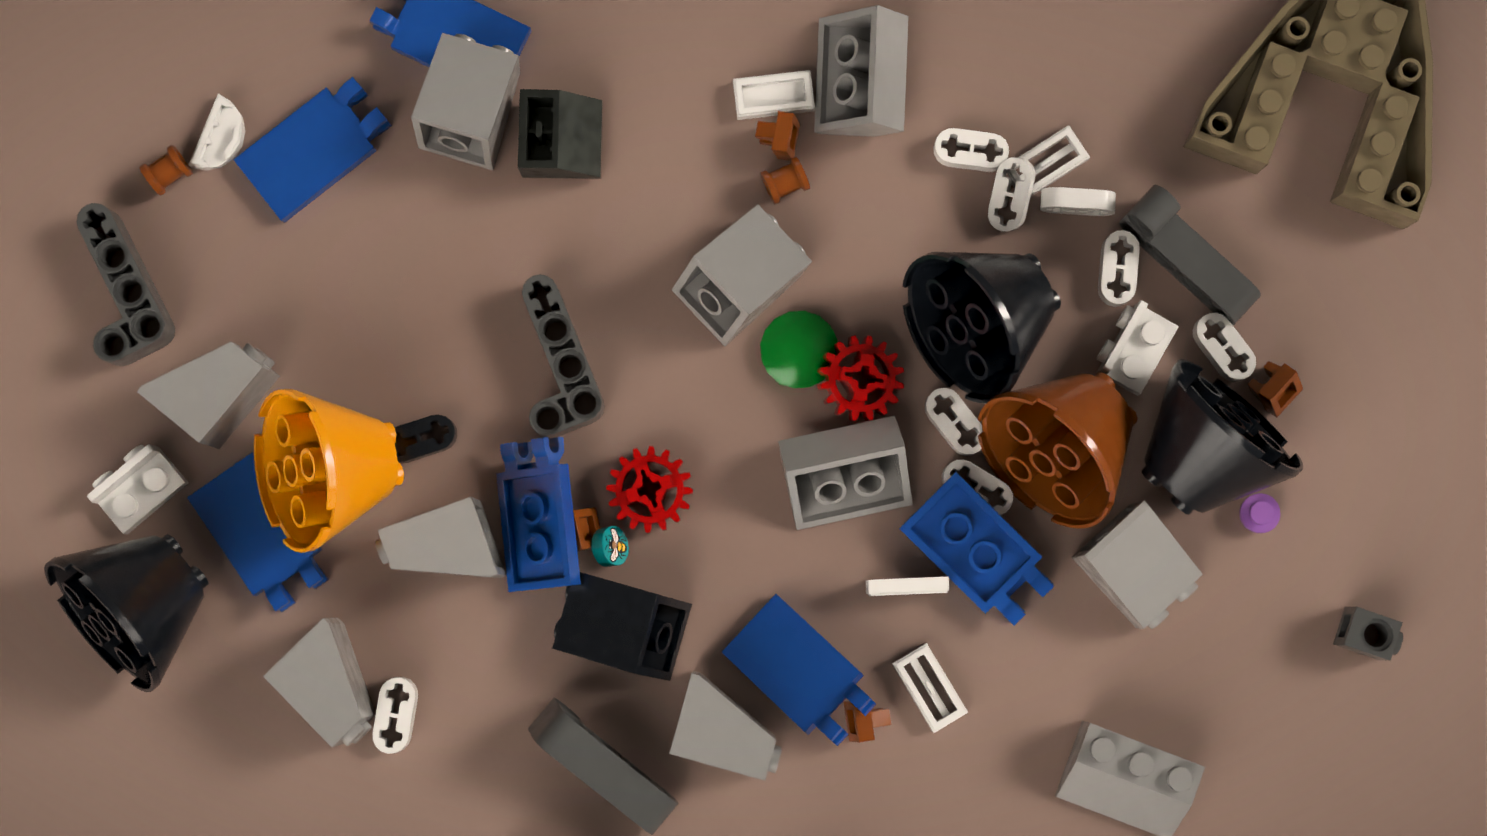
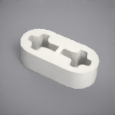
[933,128,1009,172]
[988,157,1035,232]
[1040,187,1116,216]
[1098,230,1140,307]
[1192,313,1256,382]
[925,388,983,456]
[942,459,1013,515]
[373,677,418,754]

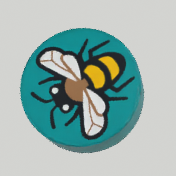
[591,526,629,567]

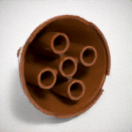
[978,372,1138,528]

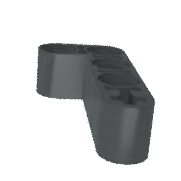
[1119,185,1261,325]
[76,203,175,366]
[522,274,605,438]
[528,697,679,835]

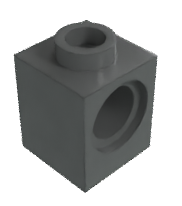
[1333,607,1403,661]

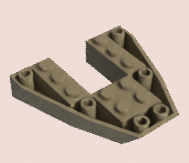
[1183,0,1433,229]

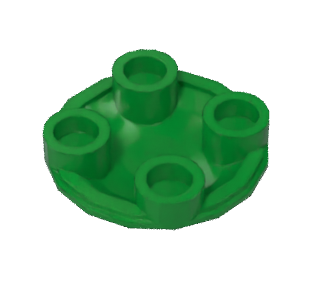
[760,311,838,389]

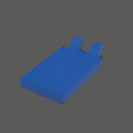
[369,0,532,67]
[233,77,392,223]
[496,437,581,592]
[187,452,329,612]
[899,472,1054,626]
[722,594,876,746]

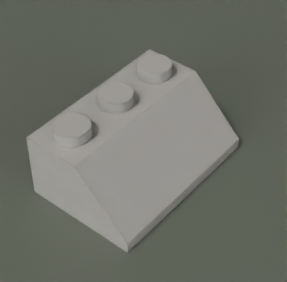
[814,5,909,137]
[778,416,913,530]
[1055,721,1205,836]

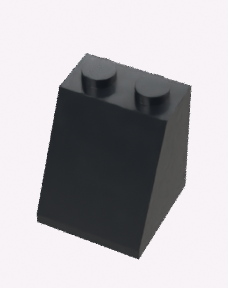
[552,572,692,681]

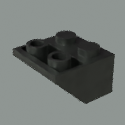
[518,89,603,179]

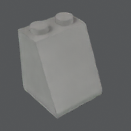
[411,33,520,170]
[672,204,812,346]
[137,341,280,449]
[375,497,507,578]
[1072,501,1203,629]
[263,618,376,747]
[669,671,782,781]

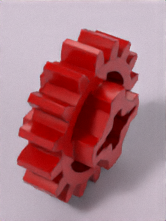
[817,335,904,421]
[606,446,693,533]

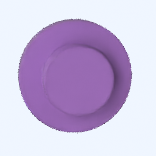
[1239,493,1281,533]

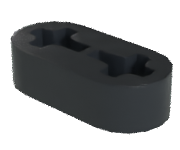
[394,414,457,464]

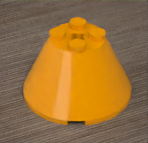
[254,389,404,553]

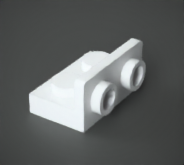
[1096,300,1179,396]
[87,444,189,535]

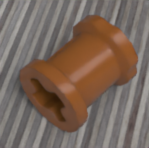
[139,145,193,196]
[760,157,810,205]

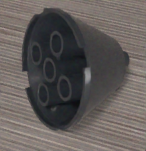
[902,252,1061,403]
[1141,359,1303,515]
[44,534,209,692]

